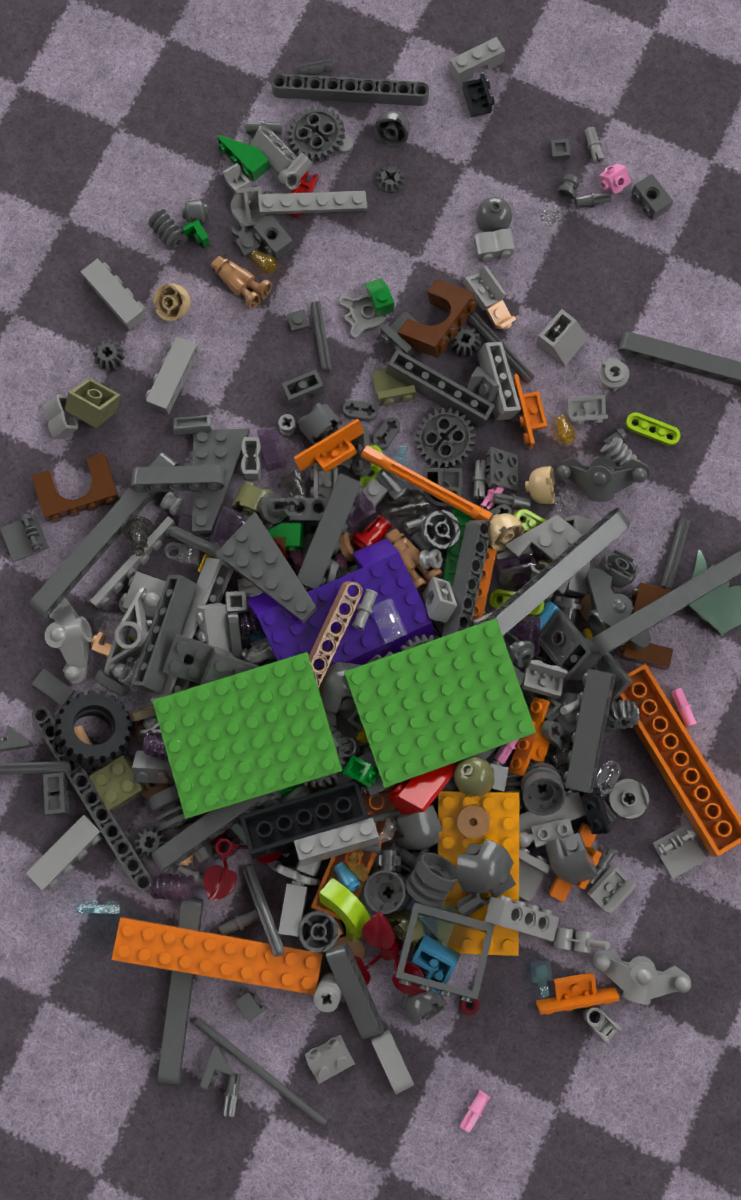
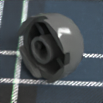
[373,110,410,148]
[476,197,512,232]
[420,510,460,549]
[599,550,639,588]
[297,910,338,953]
[405,990,447,1026]

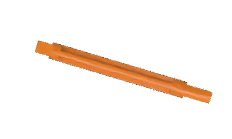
[360,446,492,521]

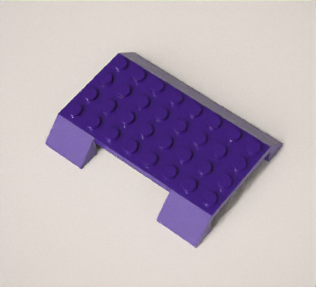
[246,538,435,669]

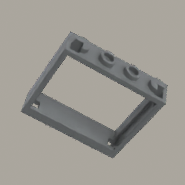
[395,903,495,1003]

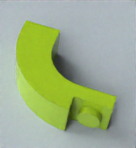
[319,878,370,943]

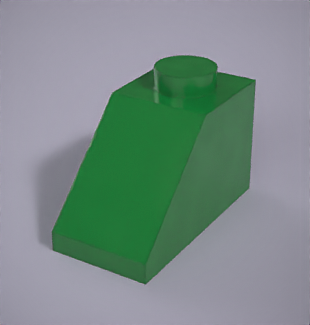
[364,278,394,317]

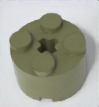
[231,482,273,524]

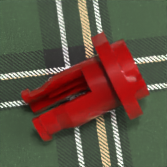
[352,515,392,550]

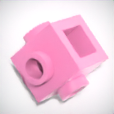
[599,164,632,194]

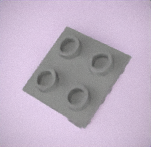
[652,824,707,879]

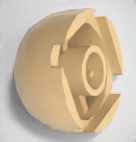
[153,283,191,321]
[525,466,555,504]
[488,514,525,551]

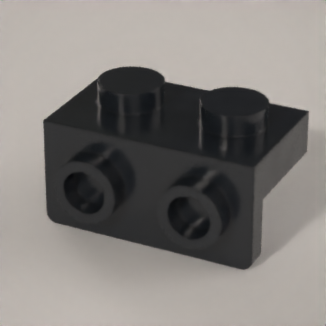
[462,73,495,117]
[581,787,610,834]

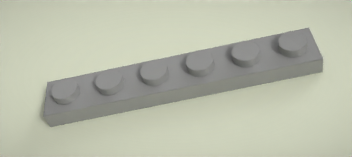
[258,191,367,215]
[90,517,176,609]

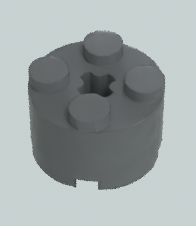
[298,403,343,445]

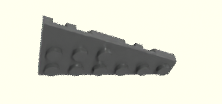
[192,428,250,534]
[216,512,317,623]

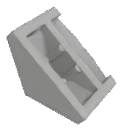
[231,186,266,226]

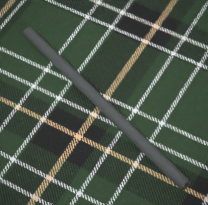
[193,1017,327,1127]

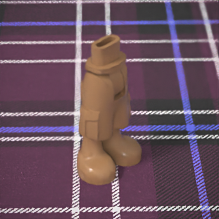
[211,256,272,309]
[384,528,442,592]

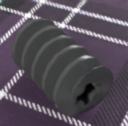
[148,209,187,250]

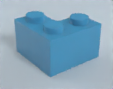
[411,935,461,996]

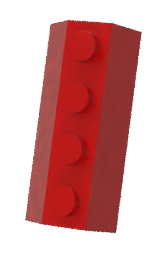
[387,760,461,815]

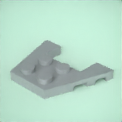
[505,515,582,595]

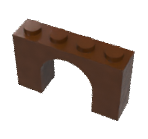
[398,279,477,358]
[32,453,120,523]
[619,582,682,670]

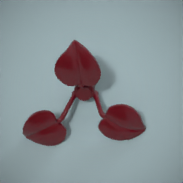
[198,812,282,901]
[354,911,426,995]

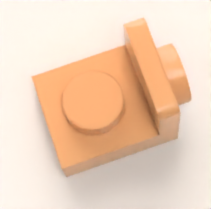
[485,300,516,330]
[91,632,112,657]

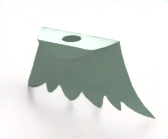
[688,550,741,635]

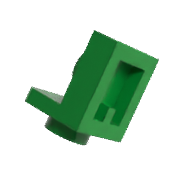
[182,220,210,248]
[343,755,378,788]

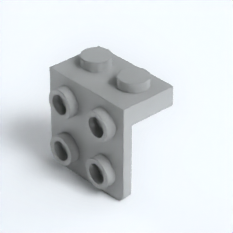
[519,847,551,901]

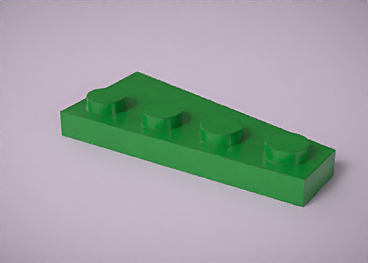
[444,507,475,587]

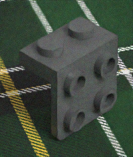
[380,312,419,357]

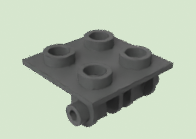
[486,447,518,491]
[0,514,49,562]

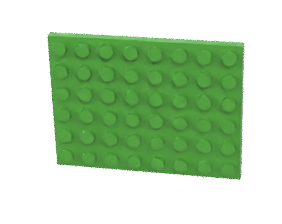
[344,618,536,788]
[152,652,343,819]

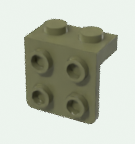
[372,368,416,407]

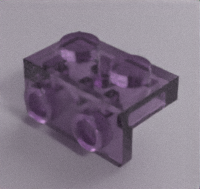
[209,506,246,547]

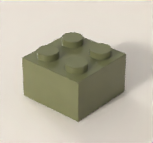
[65,378,121,428]
[89,756,148,811]

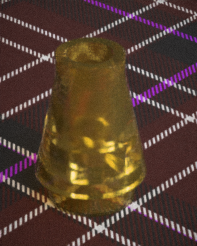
[251,249,278,274]
[555,415,576,444]

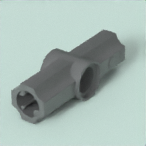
[455,873,516,917]

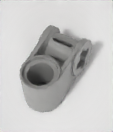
[583,1006,622,1045]

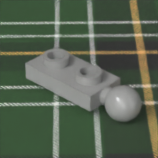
[519,818,574,848]

